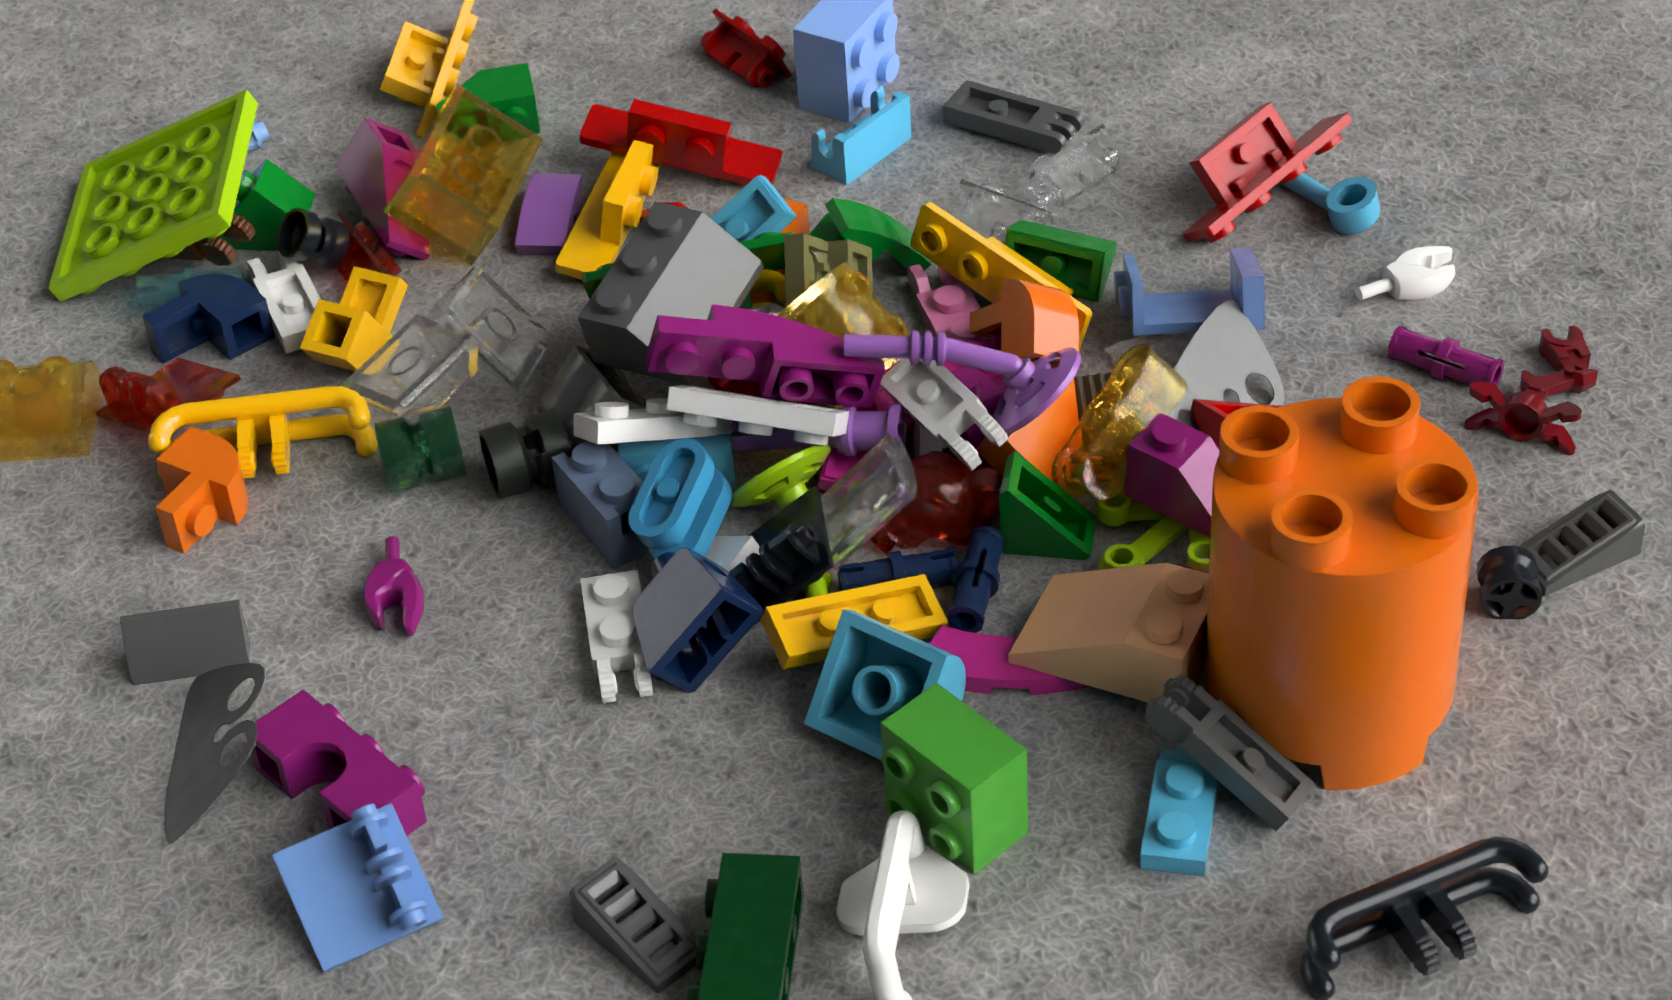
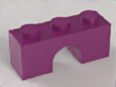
[245,689,427,836]

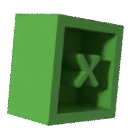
[881,683,1029,874]

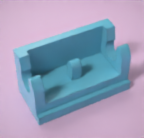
[809,86,912,185]

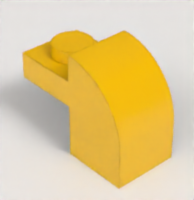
[300,266,408,374]

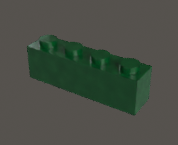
[687,853,804,1000]

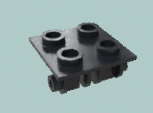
[729,486,834,625]

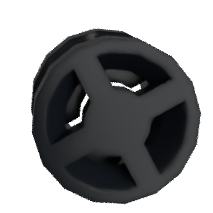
[1476,546,1542,619]

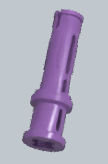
[731,404,906,457]

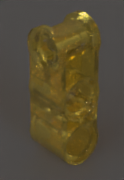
[1051,343,1187,499]

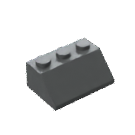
[578,201,764,386]

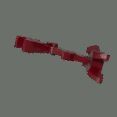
[1464,326,1598,456]

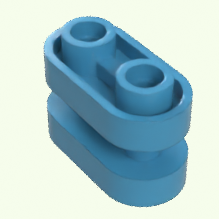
[628,438,732,559]

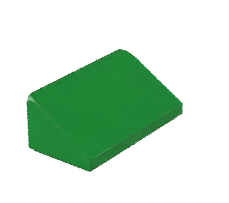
[1005,220,1117,302]

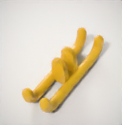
[148,386,377,479]

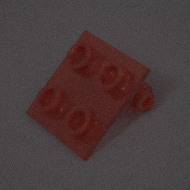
[95,358,241,433]

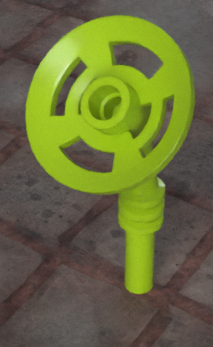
[730,444,833,598]

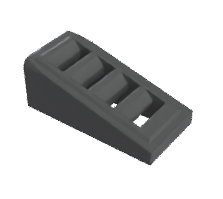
[1518,490,1645,596]
[569,857,697,994]

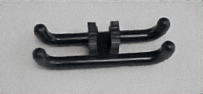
[1301,836,1548,1000]

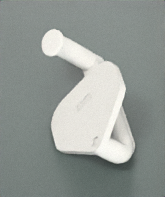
[836,810,970,1000]

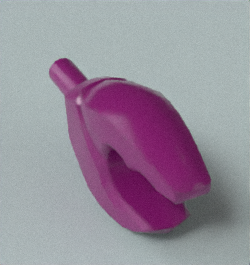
[363,536,424,637]

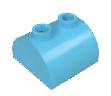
[804,609,966,761]

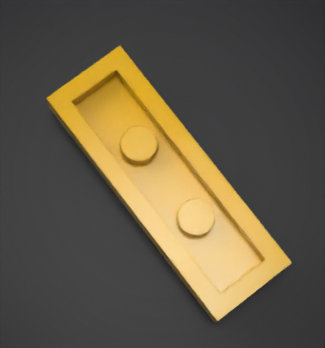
[760,574,948,670]

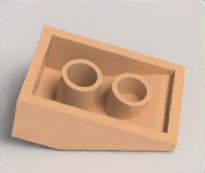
[1008,563,1209,703]

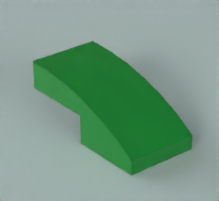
[825,198,932,270]

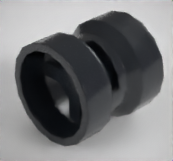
[276,207,350,271]

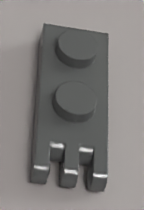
[943,80,1085,154]

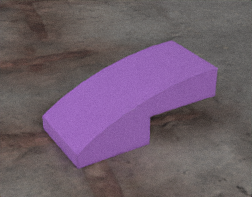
[515,173,584,255]

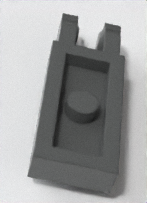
[1144,675,1316,831]

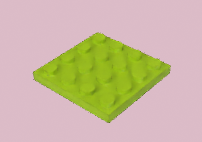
[48,89,258,302]

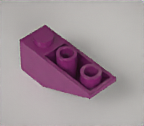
[334,117,431,260]

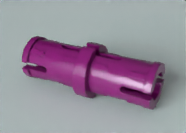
[1387,326,1504,386]

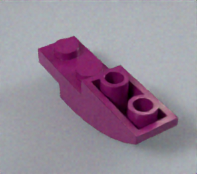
[646,304,886,408]

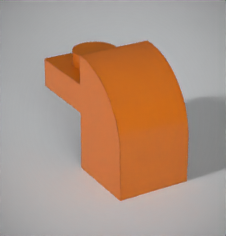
[969,278,1079,364]
[155,426,249,553]

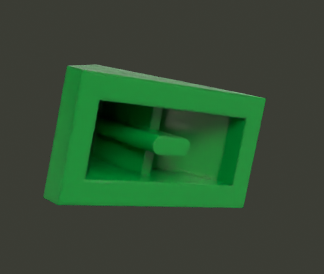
[999,451,1097,560]

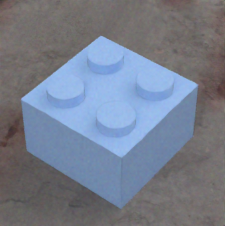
[793,0,899,123]

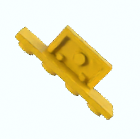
[379,0,478,138]
[555,140,662,280]
[910,202,1092,350]

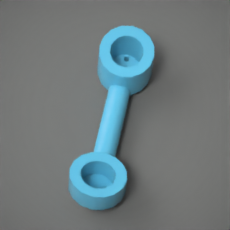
[1279,173,1380,234]

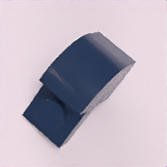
[142,274,275,364]

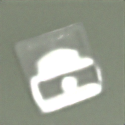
[821,433,917,575]

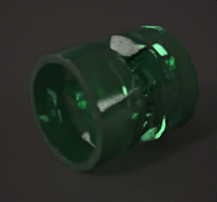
[373,407,466,493]

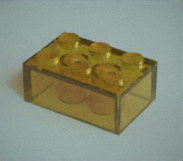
[384,84,543,266]

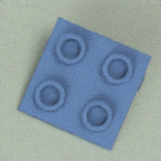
[272,803,444,973]

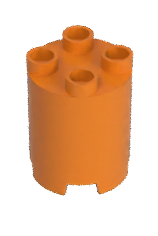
[1204,376,1478,790]

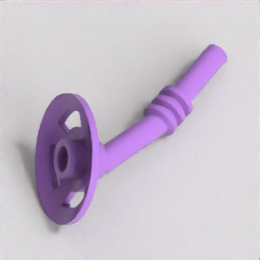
[844,330,1081,435]

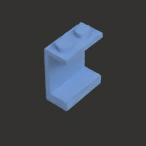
[1114,247,1265,336]

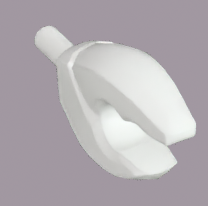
[1355,246,1455,300]

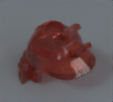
[859,451,1000,556]

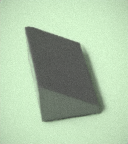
[120,600,250,685]

